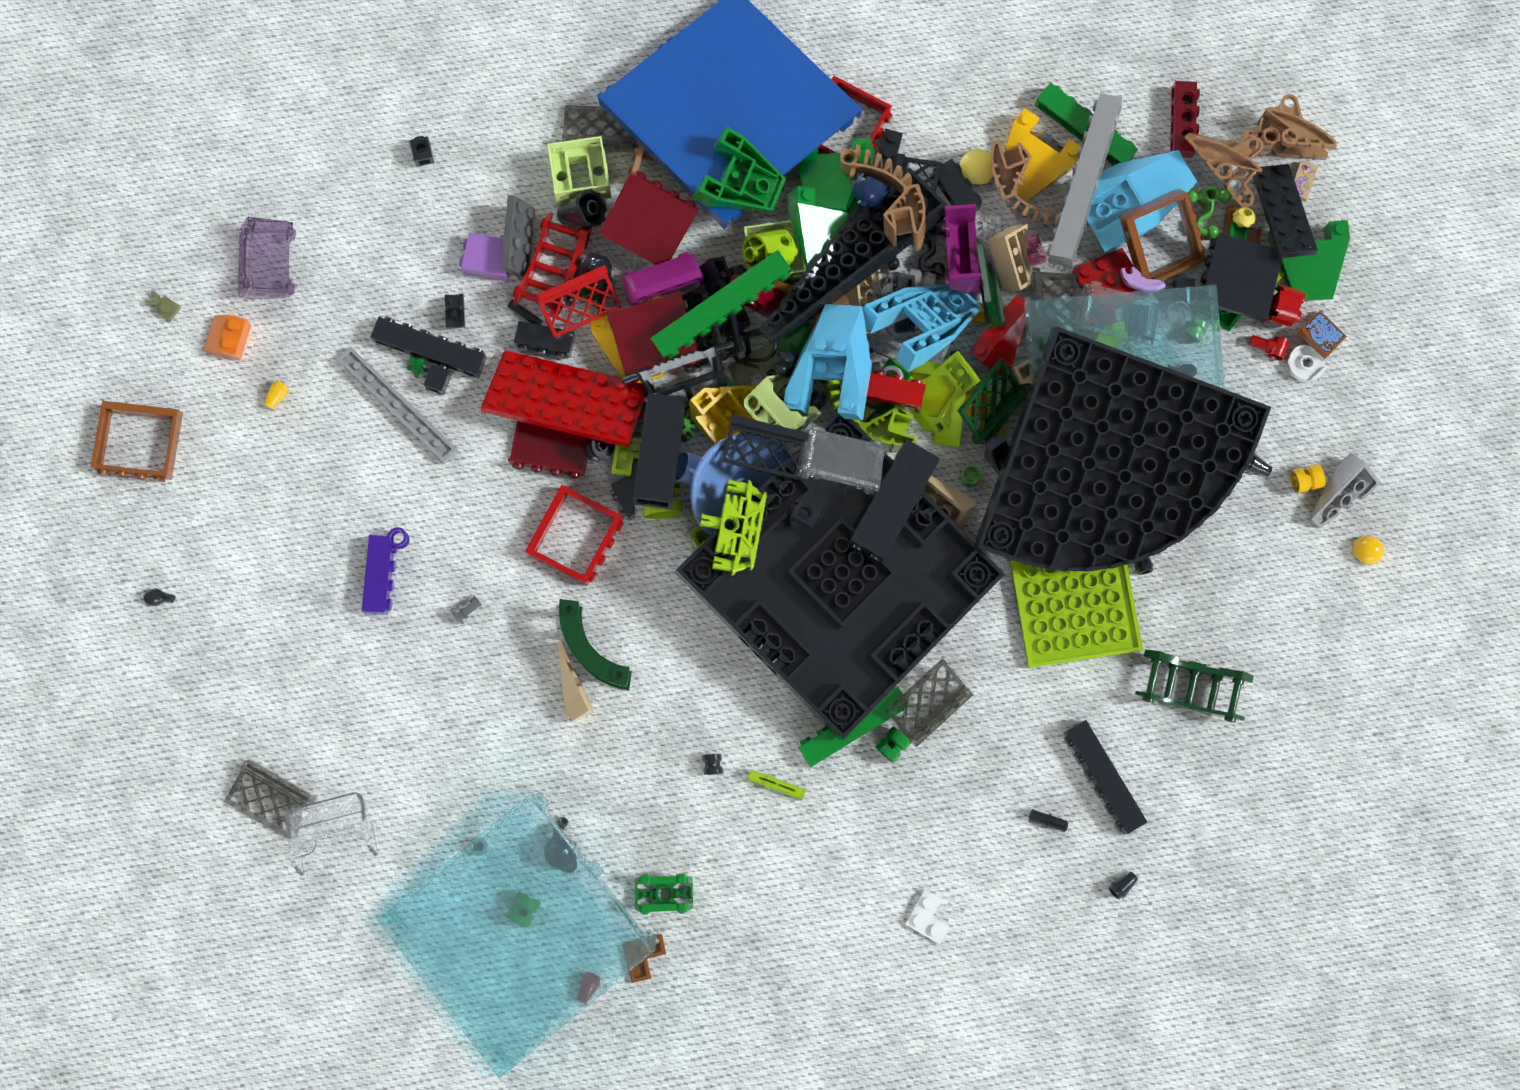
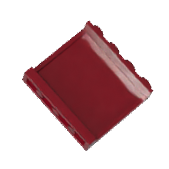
[599,170,698,265]
[607,291,698,382]
[508,421,589,479]

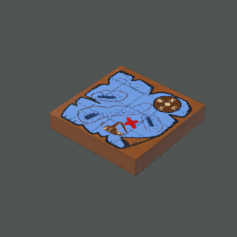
[1298,311,1347,359]

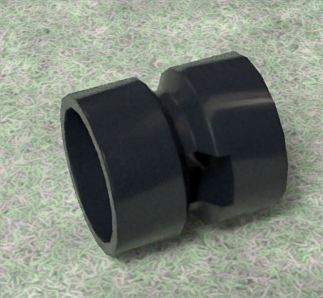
[583,438,615,462]

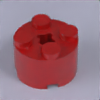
[1267,285,1306,327]

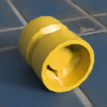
[1290,464,1325,494]

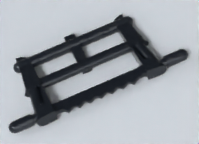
[621,341,735,410]

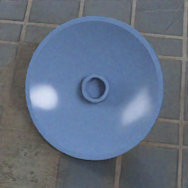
[676,432,790,536]

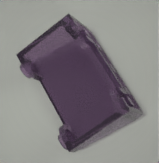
[238,216,296,298]

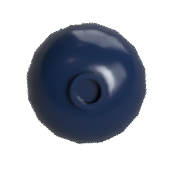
[852,173,891,209]

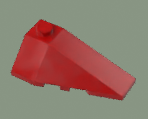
[968,295,1032,377]

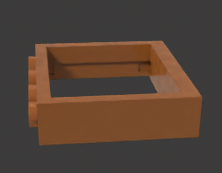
[1119,189,1206,281]
[90,400,183,482]

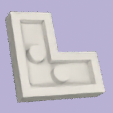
[905,890,949,944]

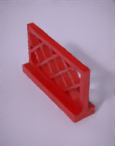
[533,265,622,338]

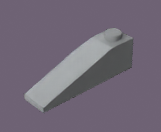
[1309,453,1381,528]

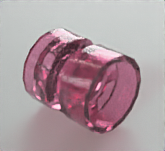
[1026,234,1047,267]

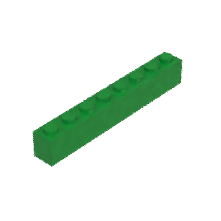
[651,250,792,359]

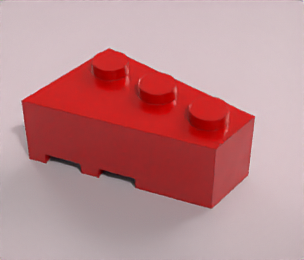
[866,371,926,413]

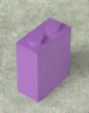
[459,233,509,282]

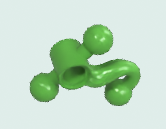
[1188,185,1232,239]

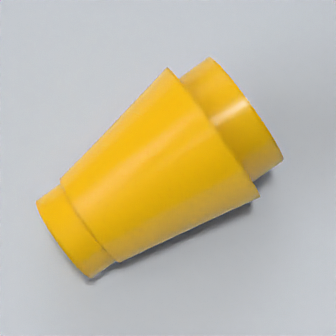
[264,380,289,409]

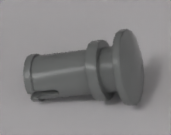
[1038,129,1064,153]
[451,596,482,624]

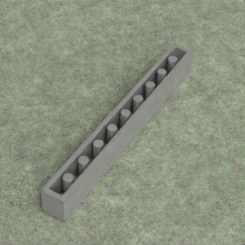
[1047,93,1122,268]

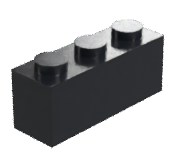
[932,159,982,212]
[514,321,576,359]

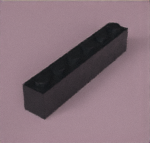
[370,316,487,379]
[1063,720,1148,835]

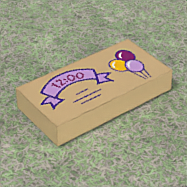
[1294,160,1319,202]

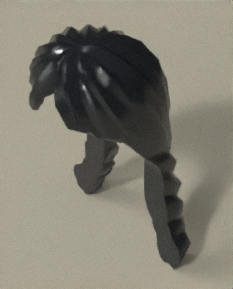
[565,253,613,312]

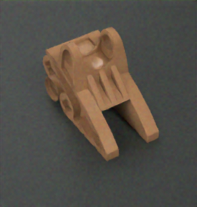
[1240,94,1337,160]
[1184,133,1263,207]

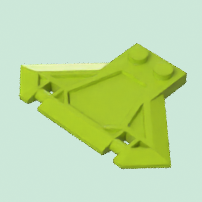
[891,351,981,447]

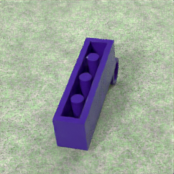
[361,527,410,615]

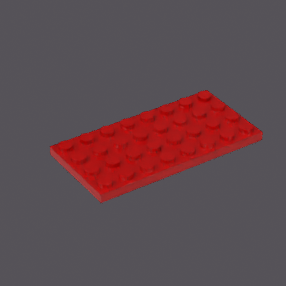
[481,350,647,448]

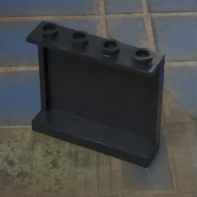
[1196,233,1282,326]

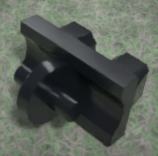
[444,293,466,329]

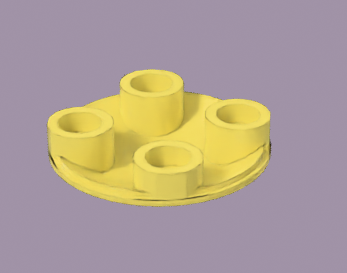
[960,149,994,185]

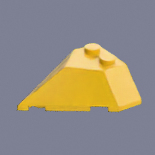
[689,385,758,446]

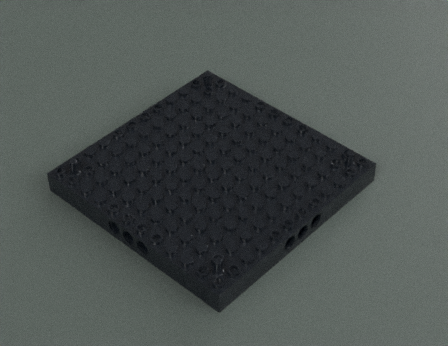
[674,412,1005,740]

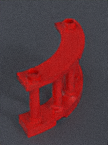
[512,212,592,316]

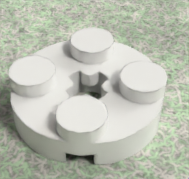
[1286,345,1326,383]

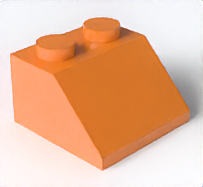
[204,315,251,360]

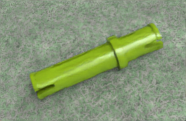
[747,769,806,801]

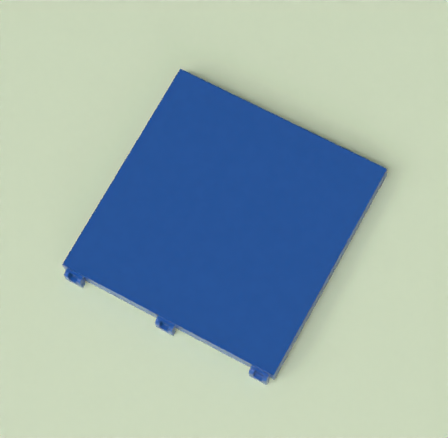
[598,0,862,230]

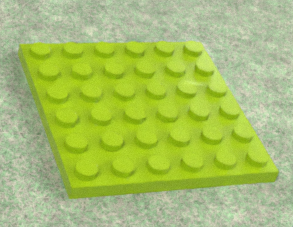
[1009,560,1143,668]

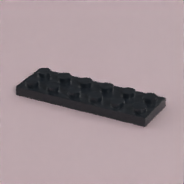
[1253,164,1318,259]

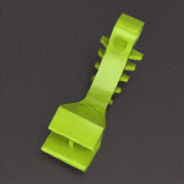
[826,380,917,453]

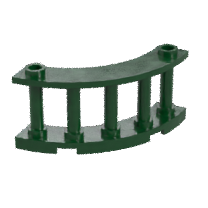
[559,599,632,691]
[1135,649,1254,723]

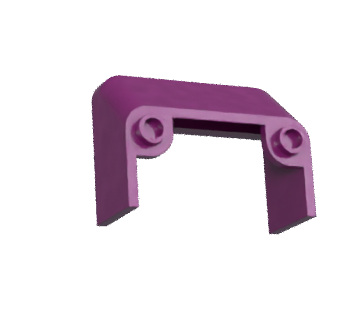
[941,204,981,294]
[622,252,704,306]

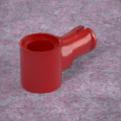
[1249,335,1289,361]

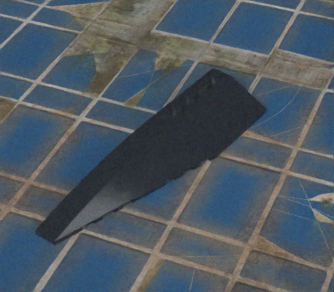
[759,168,947,344]

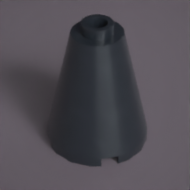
[557,188,607,227]

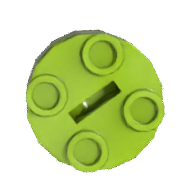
[742,229,798,269]

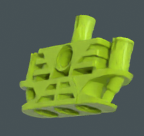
[700,479,767,576]

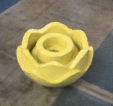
[1233,207,1256,228]

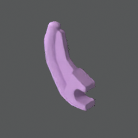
[1120,267,1166,293]

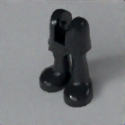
[772,350,801,378]

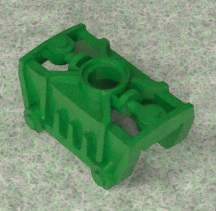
[635,873,693,915]

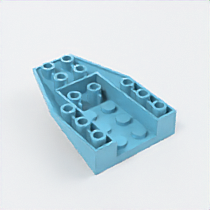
[1087,150,1197,255]

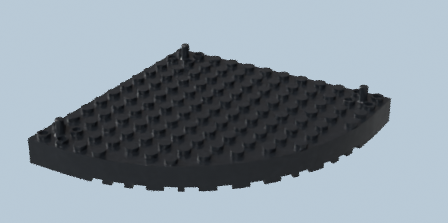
[974,326,1271,572]

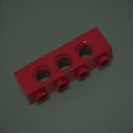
[1170,81,1200,158]

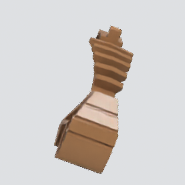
[991,141,1059,228]
[840,144,925,251]

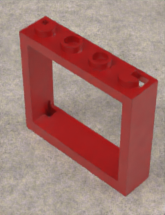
[818,75,893,154]
[525,484,625,586]

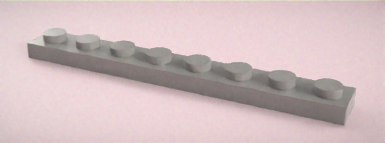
[337,346,458,464]

